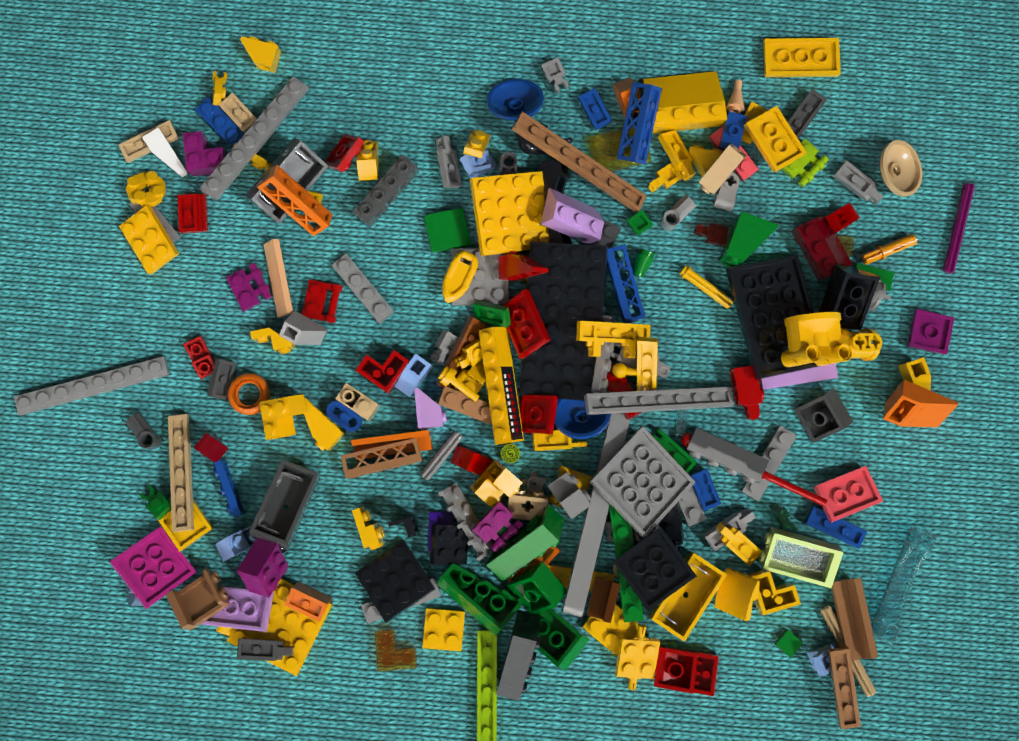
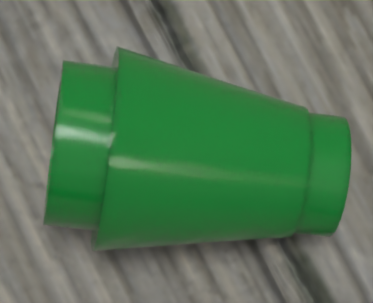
[633,248,655,278]

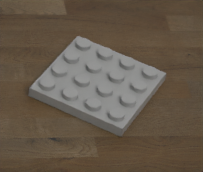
[589,426,695,538]

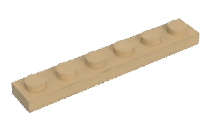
[168,414,194,532]

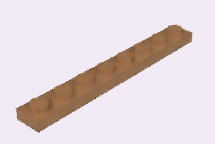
[512,111,647,213]

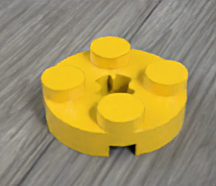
[126,171,166,207]

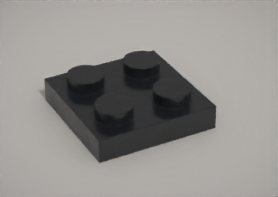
[430,524,468,565]

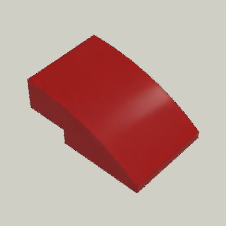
[654,646,720,696]

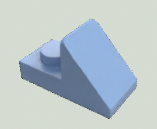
[460,150,497,178]
[808,643,837,676]

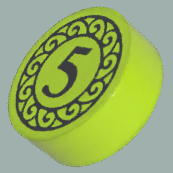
[501,444,520,463]

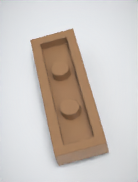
[437,386,492,425]

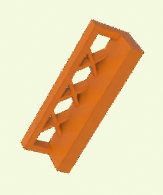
[257,165,332,236]
[351,430,432,460]

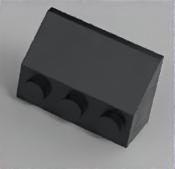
[819,264,880,330]

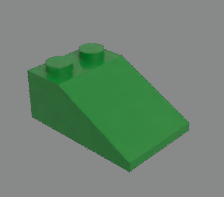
[535,608,590,671]

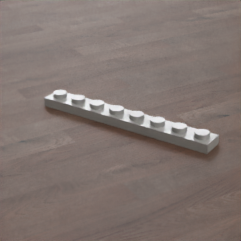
[200,77,309,200]
[14,356,170,416]
[584,387,734,415]

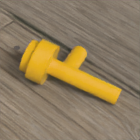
[437,366,480,402]

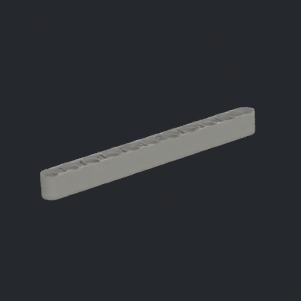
[562,413,630,617]

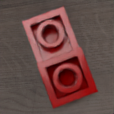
[183,335,215,380]

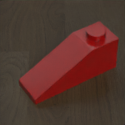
[499,251,548,281]

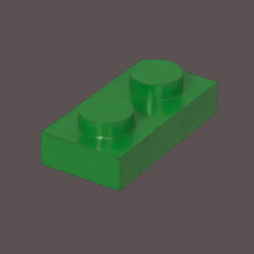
[473,300,511,328]

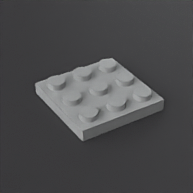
[451,248,509,306]

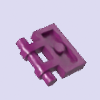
[226,263,272,312]
[472,500,524,552]

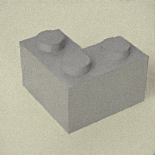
[547,472,591,519]

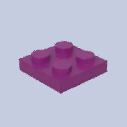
[907,309,954,355]

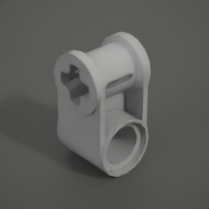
[713,173,740,212]

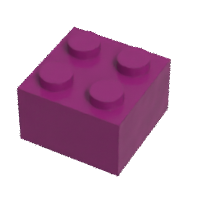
[237,538,289,598]

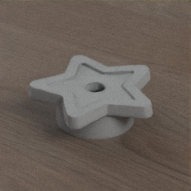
[522,471,547,494]

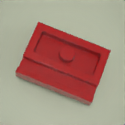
[177,193,208,234]

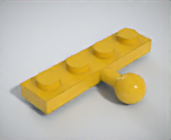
[612,337,658,391]

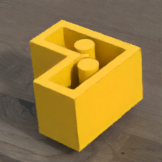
[259,394,307,440]
[470,459,522,507]
[747,570,801,615]

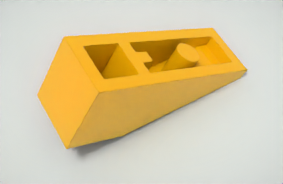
[300,394,346,451]

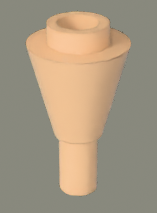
[726,80,745,114]

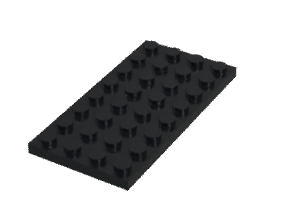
[520,242,608,401]

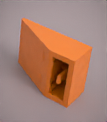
[883,379,959,428]

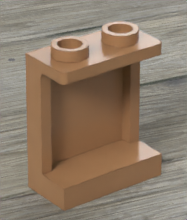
[166,569,230,631]

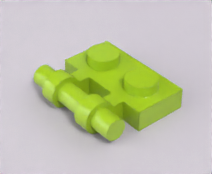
[781,139,829,187]

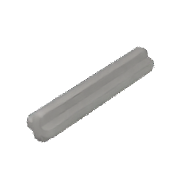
[421,431,463,480]

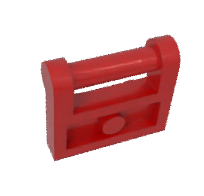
[302,280,343,324]

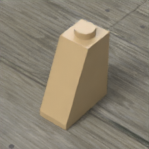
[699,144,747,194]

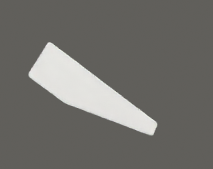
[143,128,188,177]

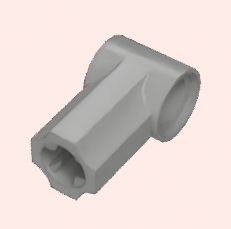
[660,195,696,231]

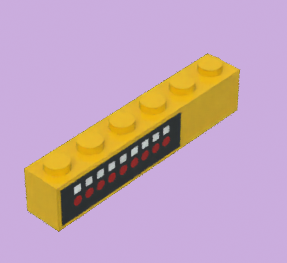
[478,327,524,445]

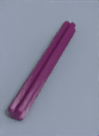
[943,183,975,274]

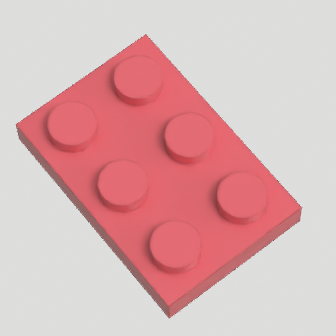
[813,466,883,523]

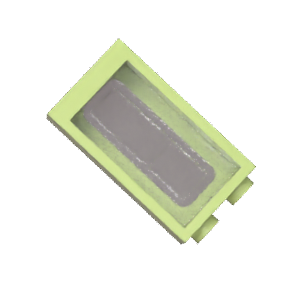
[758,527,844,588]

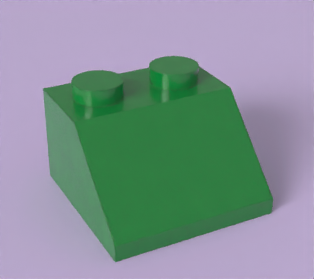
[507,562,567,614]

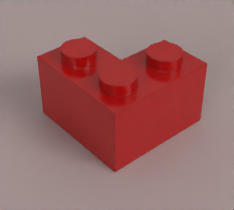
[356,350,410,394]

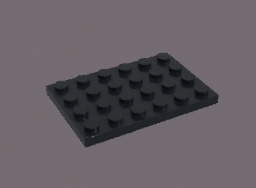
[726,255,820,380]

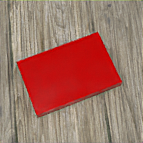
[503,289,550,359]

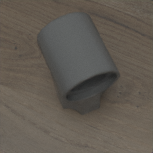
[125,412,162,449]

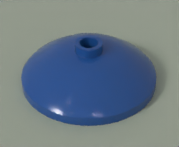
[487,79,544,121]
[554,399,611,439]

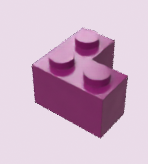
[183,131,228,176]

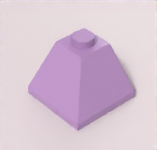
[414,388,447,429]

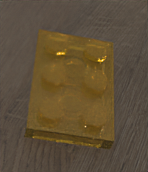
[588,127,652,172]

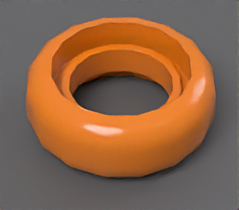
[228,373,271,415]

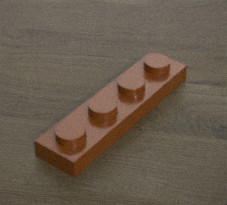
[435,316,487,390]

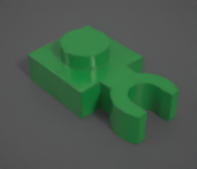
[140,486,171,520]

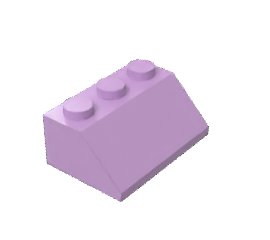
[541,188,604,244]

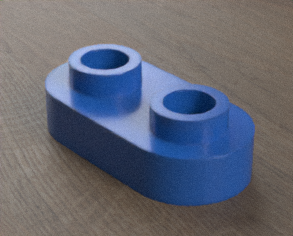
[326,401,362,432]

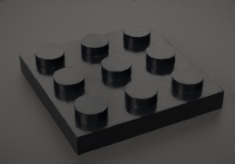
[612,527,697,611]
[355,540,436,623]

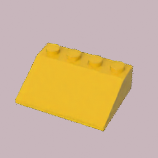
[642,71,727,134]

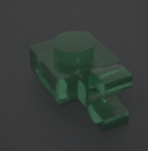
[769,502,798,532]

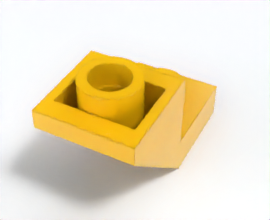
[250,328,296,354]

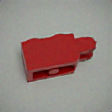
[730,366,764,421]

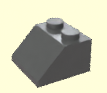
[794,388,853,443]

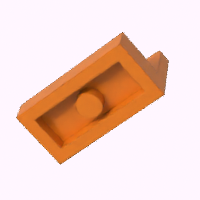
[284,582,332,622]

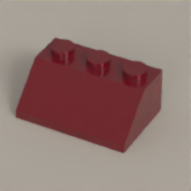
[792,215,852,282]

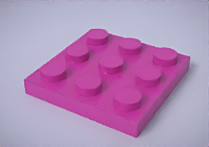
[110,526,196,609]

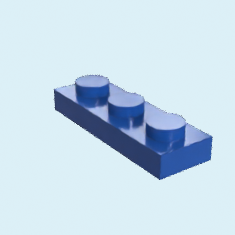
[195,97,245,147]
[213,460,246,517]
[804,506,867,549]

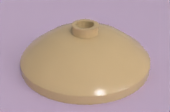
[879,140,922,197]

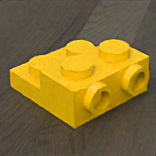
[352,507,385,550]

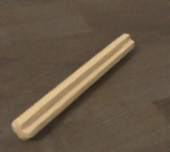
[820,606,876,697]

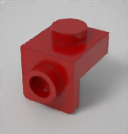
[825,203,860,233]

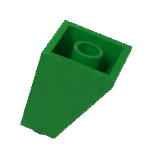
[719,211,778,268]

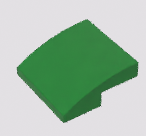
[423,208,471,253]

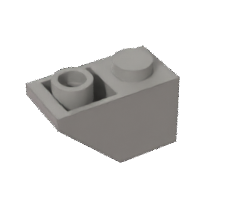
[279,310,328,345]

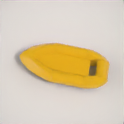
[442,250,478,303]

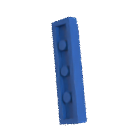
[617,82,662,165]
[607,244,646,323]

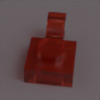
[694,223,729,247]

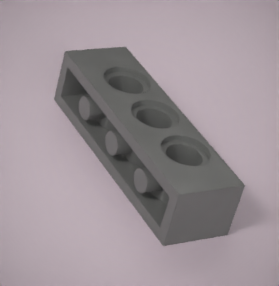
[353,154,419,228]

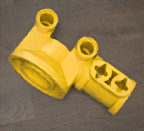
[781,312,882,367]

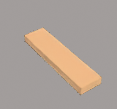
[263,239,293,318]

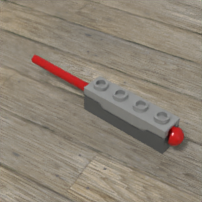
[681,428,827,506]

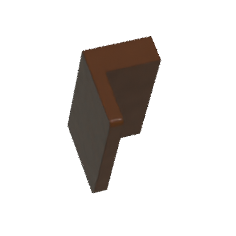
[587,577,620,623]

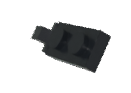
[661,501,684,554]

